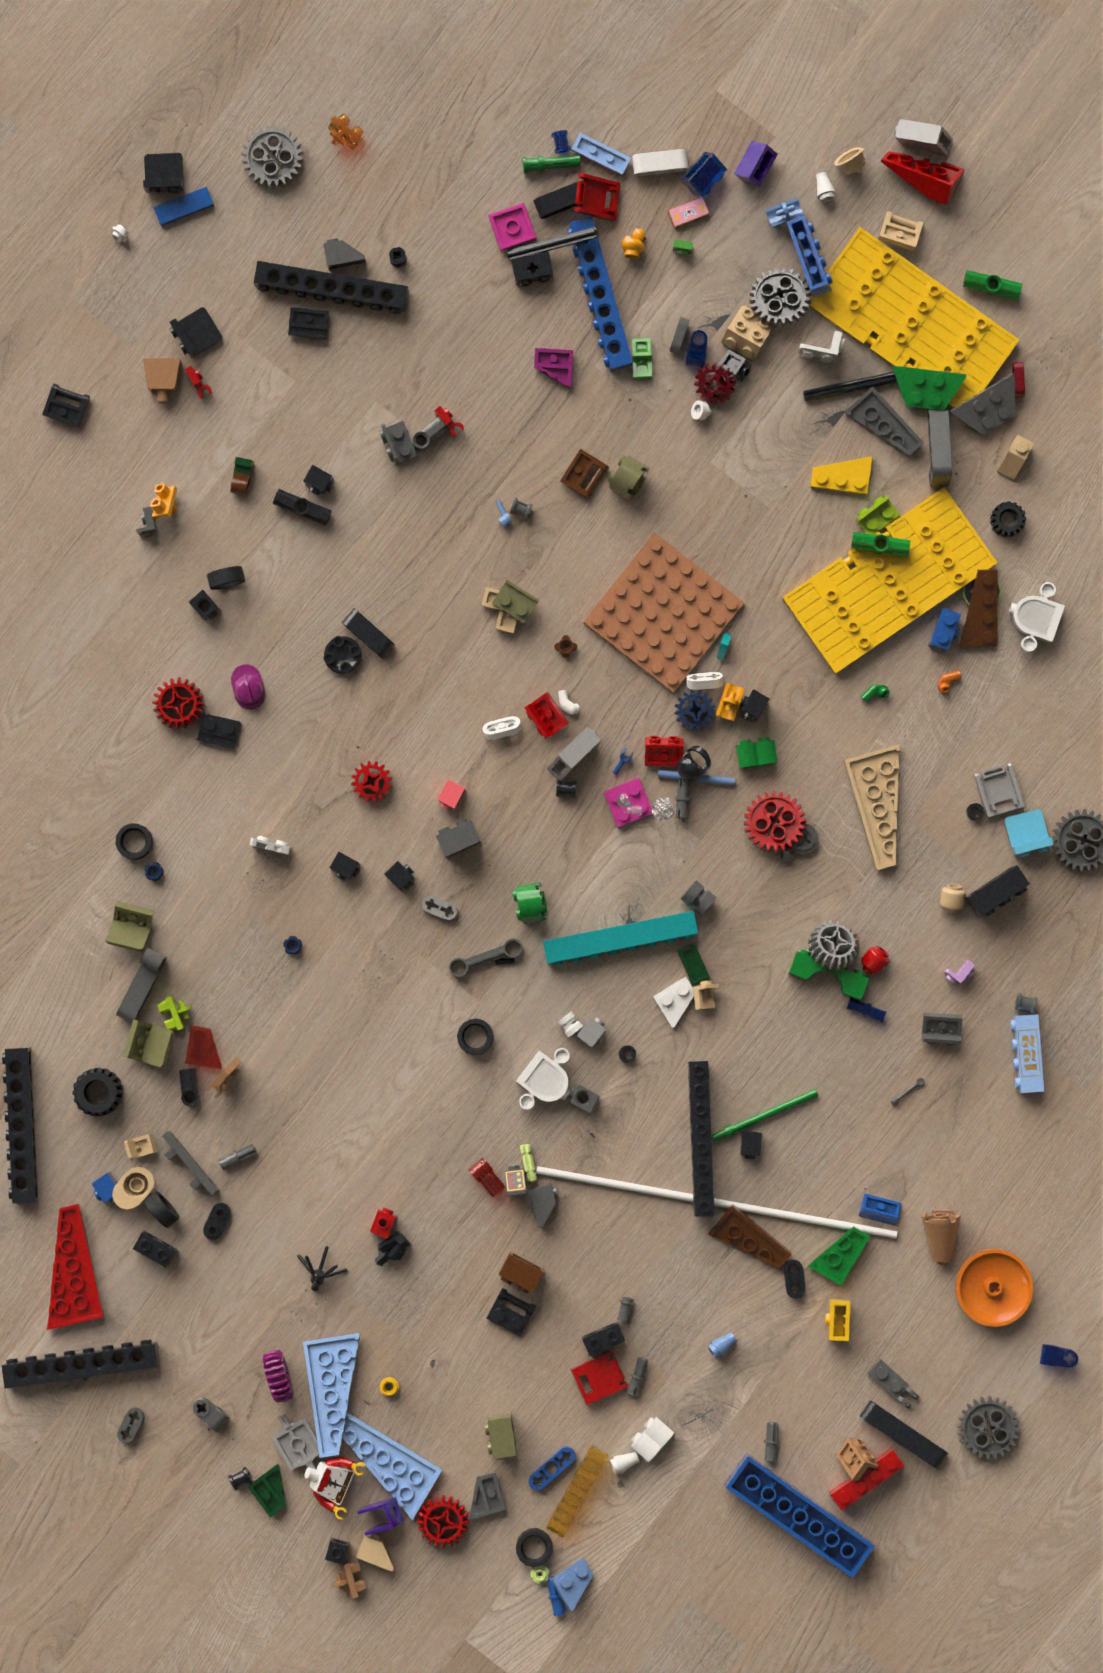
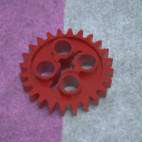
[744,791,806,853]

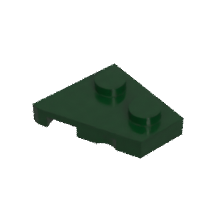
[247,1463,286,1518]

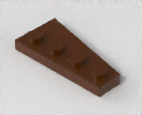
[959,569,998,647]
[708,1204,792,1269]

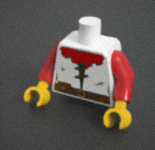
[305,1457,366,1519]

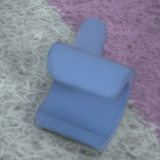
[496,500,511,527]

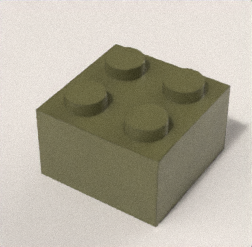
[484,1412,517,1459]

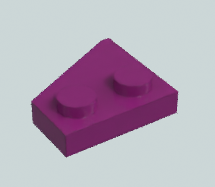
[534,348,573,388]

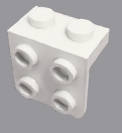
[798,331,845,363]

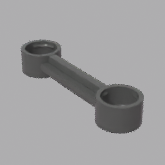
[449,938,523,977]

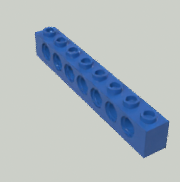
[567,216,633,372]

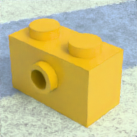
[825,1299,850,1341]

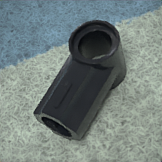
[179,1068,200,1107]

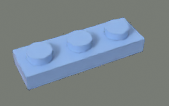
[571,133,631,176]

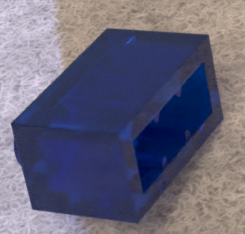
[680,152,727,197]

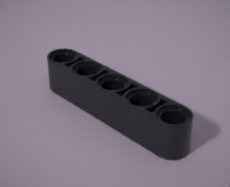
[860,1400,948,1469]

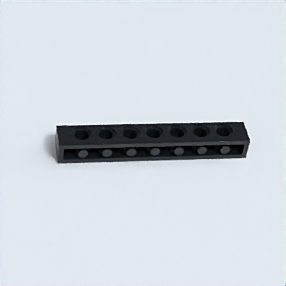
[253,261,409,314]
[2,1047,38,1204]
[688,1061,714,1217]
[1,1339,160,1389]

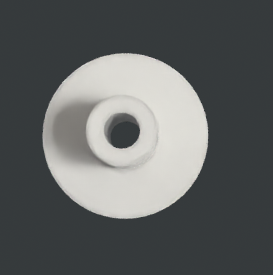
[691,400,711,421]

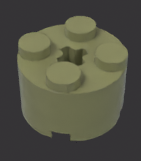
[608,455,649,500]

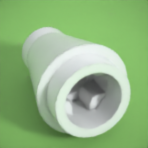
[816,172,836,203]
[609,1452,640,1475]

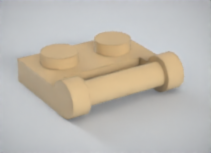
[878,211,923,251]

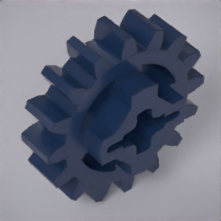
[674,690,716,731]

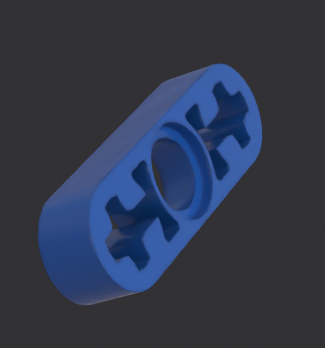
[529,1446,575,1490]

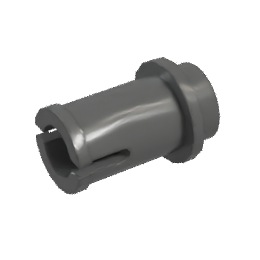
[617,1297,635,1322]

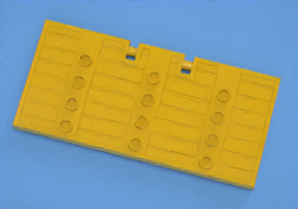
[808,227,1019,408]
[782,487,998,675]

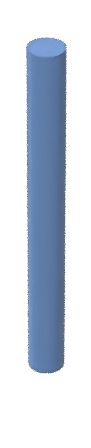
[658,770,735,786]

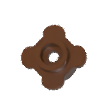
[554,635,577,658]

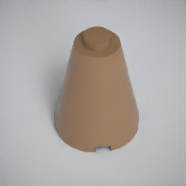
[922,1210,961,1265]

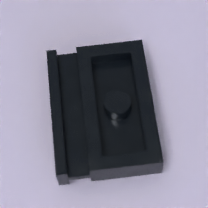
[288,307,329,340]
[197,713,241,749]

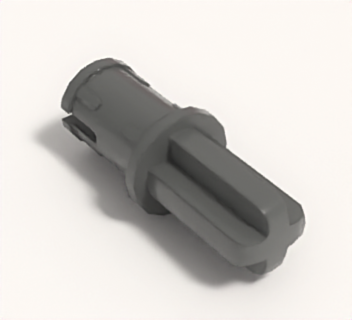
[218,1144,257,1170]
[627,1357,648,1397]
[764,1422,779,1461]

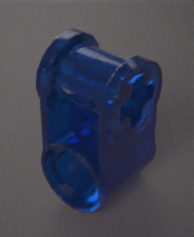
[685,330,707,368]
[1040,1344,1078,1368]

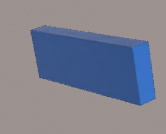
[154,186,214,226]

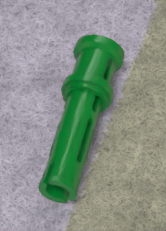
[522,155,580,174]

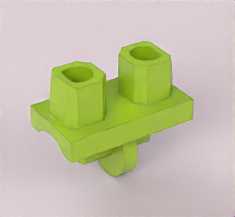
[157,996,192,1030]

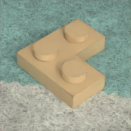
[481,587,517,634]

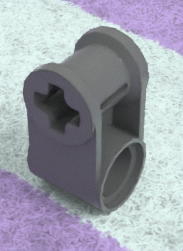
[193,1397,230,1432]

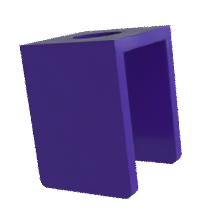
[357,1497,404,1536]

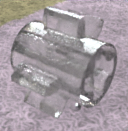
[651,796,675,821]

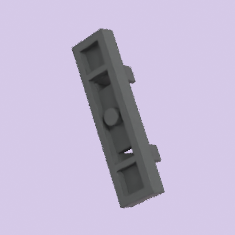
[162,1130,219,1195]

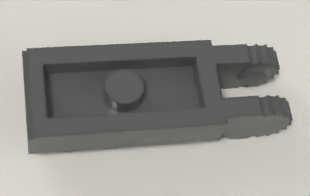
[868,1359,920,1409]

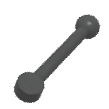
[891,1078,924,1105]

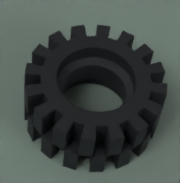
[990,501,1026,537]

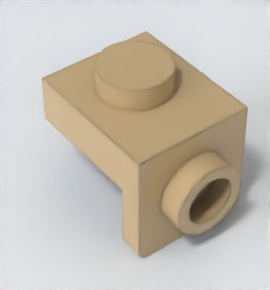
[693,981,719,1010]
[124,1133,158,1160]

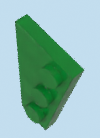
[808,1226,870,1286]

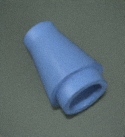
[708,1332,737,1359]

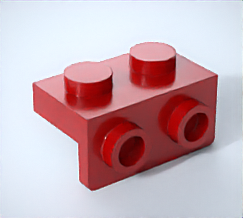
[524,692,569,739]

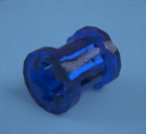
[551,130,571,154]

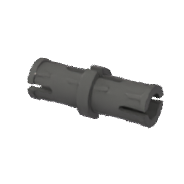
[675,779,691,819]

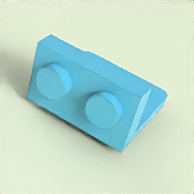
[1004,809,1054,857]

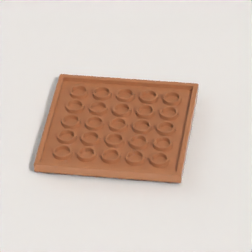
[583,532,744,693]

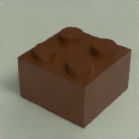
[499,1252,544,1294]

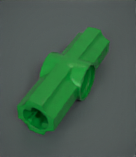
[962,270,1022,300]
[851,532,911,557]

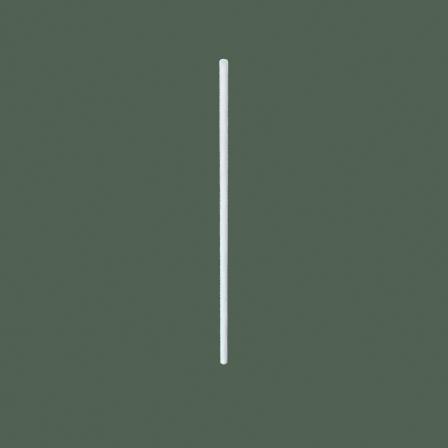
[536,1166,897,1239]

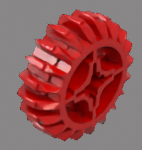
[152,677,205,729]
[417,1495,470,1548]

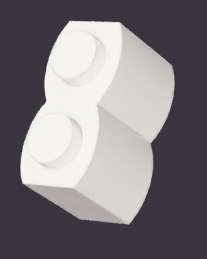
[631,1416,674,1462]

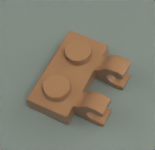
[206,1058,242,1098]

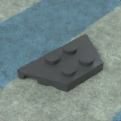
[949,374,1016,435]

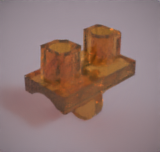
[328,114,364,150]

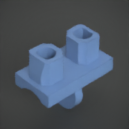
[765,197,804,228]

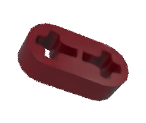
[1012,362,1025,398]

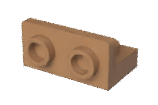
[836,1437,878,1481]

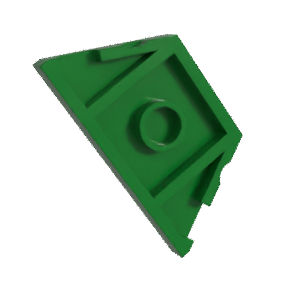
[893,366,967,411]

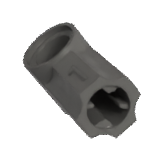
[413,417,449,451]

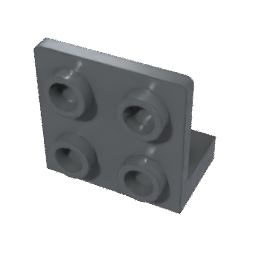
[379,421,418,466]

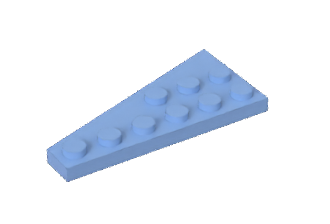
[303,1333,361,1458]
[343,1412,442,1520]

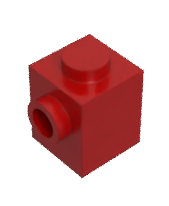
[370,1207,396,1239]

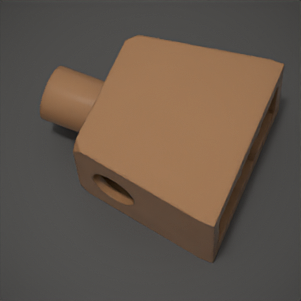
[143,358,182,403]

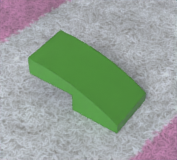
[632,338,652,380]

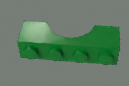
[788,949,869,1000]

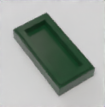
[677,943,710,986]

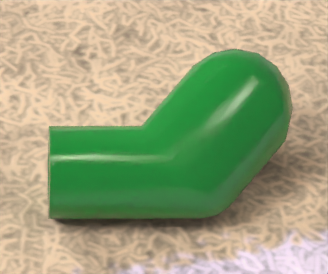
[860,684,890,703]

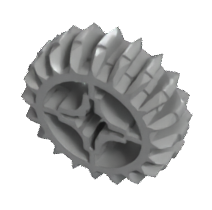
[808,920,860,971]

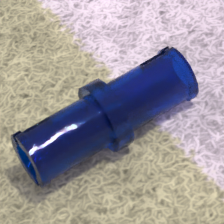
[846,997,887,1022]

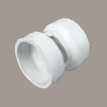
[557,1011,583,1038]

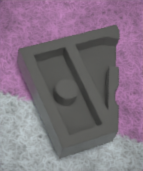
[469,1472,506,1520]

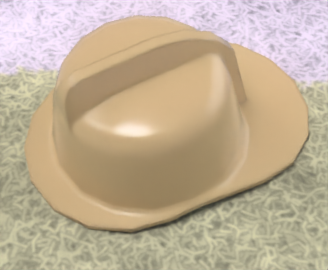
[834,147,865,175]
[112,1167,154,1210]

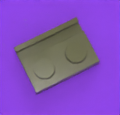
[492,580,539,624]

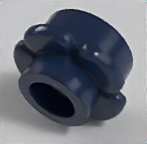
[145,862,164,881]
[283,936,302,955]

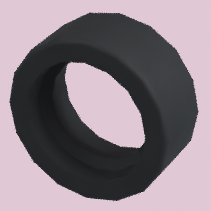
[207,566,245,590]
[115,823,153,860]
[457,1018,494,1055]
[144,1191,179,1228]
[516,1528,552,1567]

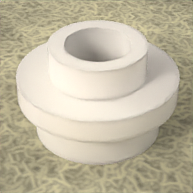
[111,225,129,242]

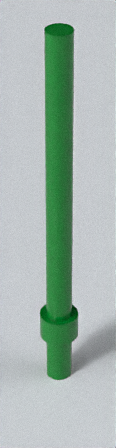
[711,1089,818,1142]

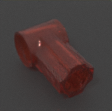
[468,1157,505,1197]

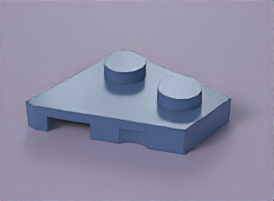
[550,1558,593,1611]

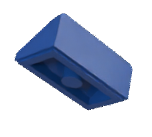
[859,1193,901,1225]

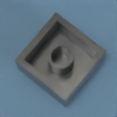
[436,819,481,858]

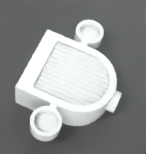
[1008,582,1065,652]
[516,1048,571,1110]

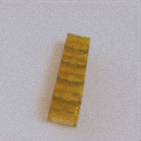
[546,1445,609,1538]

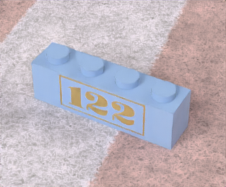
[1010,1014,1044,1093]

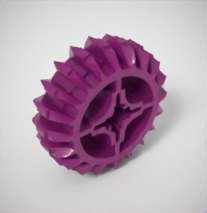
[263,1350,293,1403]

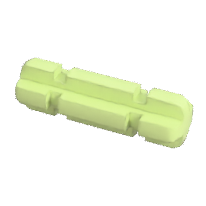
[520,1144,537,1182]

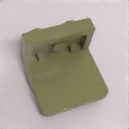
[106,901,154,952]
[123,1019,174,1068]

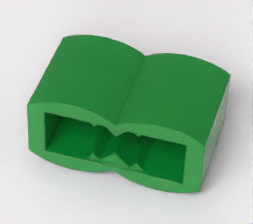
[735,737,778,769]

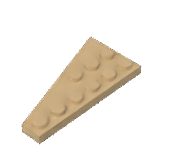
[844,744,900,870]

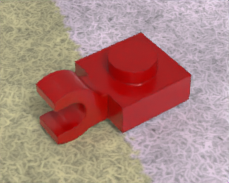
[185,366,212,399]
[434,406,464,437]

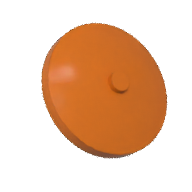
[955,1248,1033,1327]

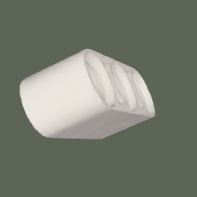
[632,149,689,176]

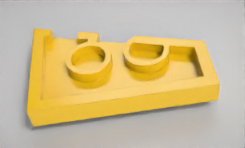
[810,456,872,495]

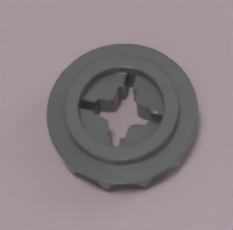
[791,823,818,854]

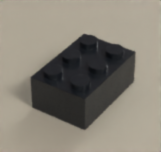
[965,865,1030,918]

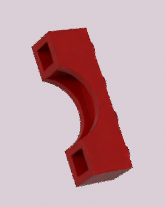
[829,1447,905,1511]

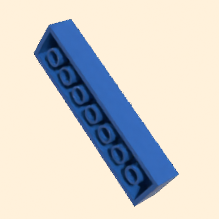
[724,1453,875,1578]

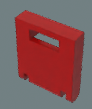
[574,173,620,221]
[570,1350,628,1405]

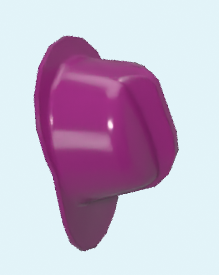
[231,664,265,710]

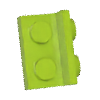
[856,495,900,535]

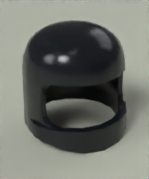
[676,746,711,782]

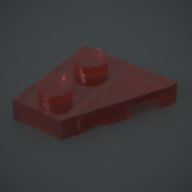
[185,1025,222,1069]

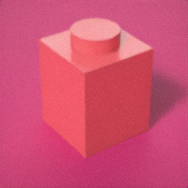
[437,779,465,810]

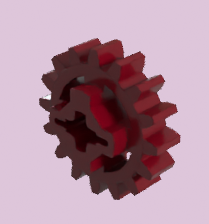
[694,362,736,405]

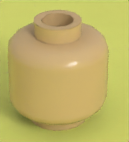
[940,884,966,913]

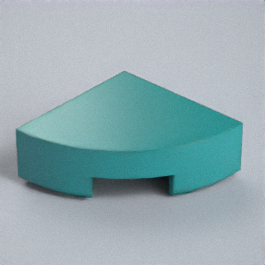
[716,633,731,660]

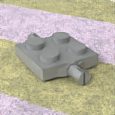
[271,1414,319,1471]

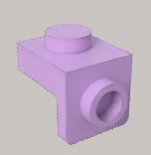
[944,960,975,984]

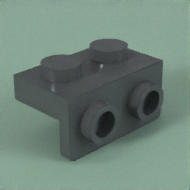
[921,1013,963,1045]

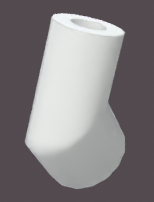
[558,690,580,715]

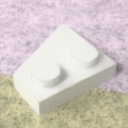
[249,836,291,855]
[653,976,694,1028]

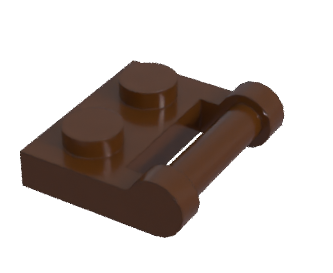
[560,449,609,499]

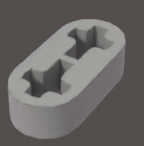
[422,896,457,920]

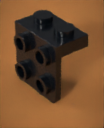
[143,153,184,195]
[169,307,222,358]

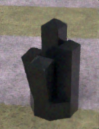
[375,1231,412,1267]

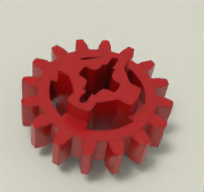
[351,761,393,802]

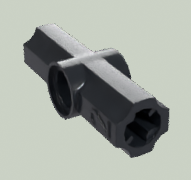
[273,489,332,526]

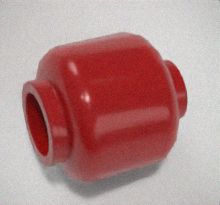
[861,946,890,975]

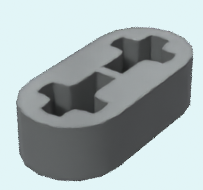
[669,317,690,354]
[117,1407,144,1443]

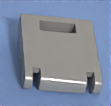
[974,763,1024,818]

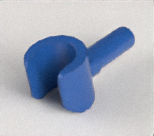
[613,748,633,775]

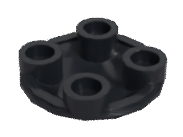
[323,636,362,674]

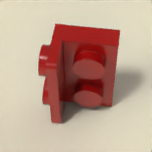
[644,735,684,767]

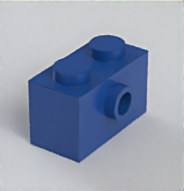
[928,608,961,652]

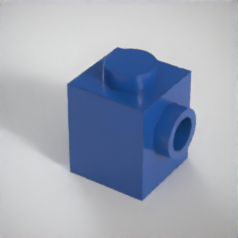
[91,1172,117,1203]

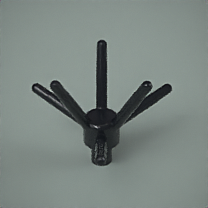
[297,1246,348,1291]

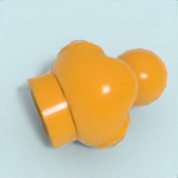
[621,229,646,259]

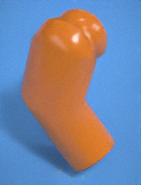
[938,670,962,694]

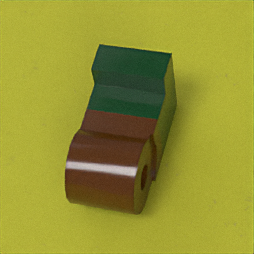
[230,457,254,496]

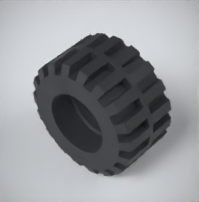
[72,1068,123,1117]

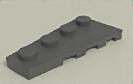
[844,386,924,456]

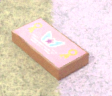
[667,196,710,229]

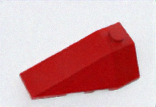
[881,151,965,205]

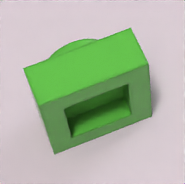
[673,239,693,256]

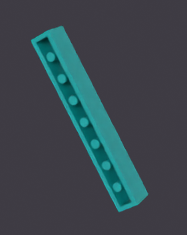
[543,911,698,967]

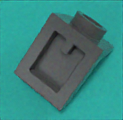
[136,506,158,537]

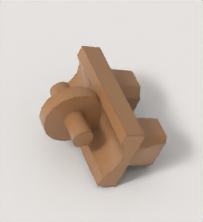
[332,1562,366,1599]

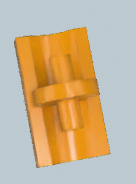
[150,483,178,520]
[716,683,745,722]

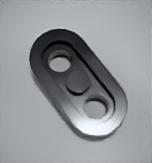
[203,1203,231,1240]
[784,1259,805,1299]

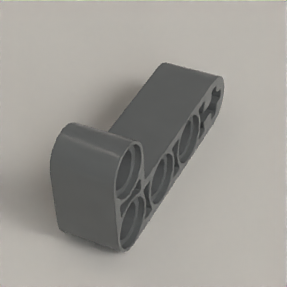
[928,409,952,487]
[116,948,167,1023]

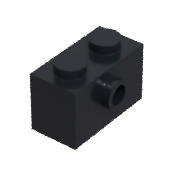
[739,689,770,722]

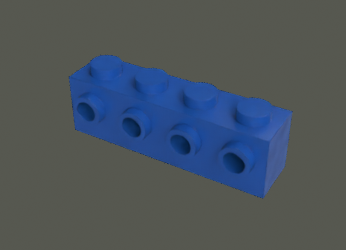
[787,215,833,297]

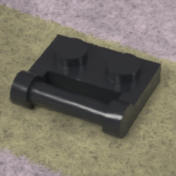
[42,383,90,428]
[486,1288,536,1336]

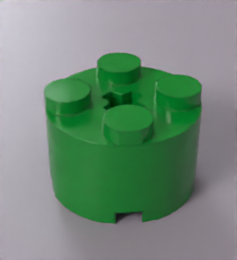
[513,882,548,924]

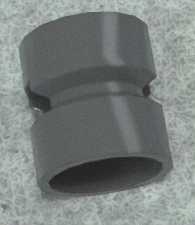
[681,880,717,916]

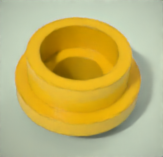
[380,1377,399,1397]

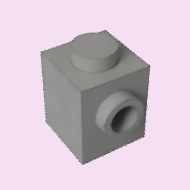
[577,1017,606,1047]

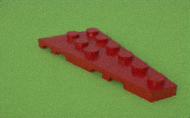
[47,1204,104,1330]

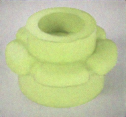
[530,1565,549,1584]

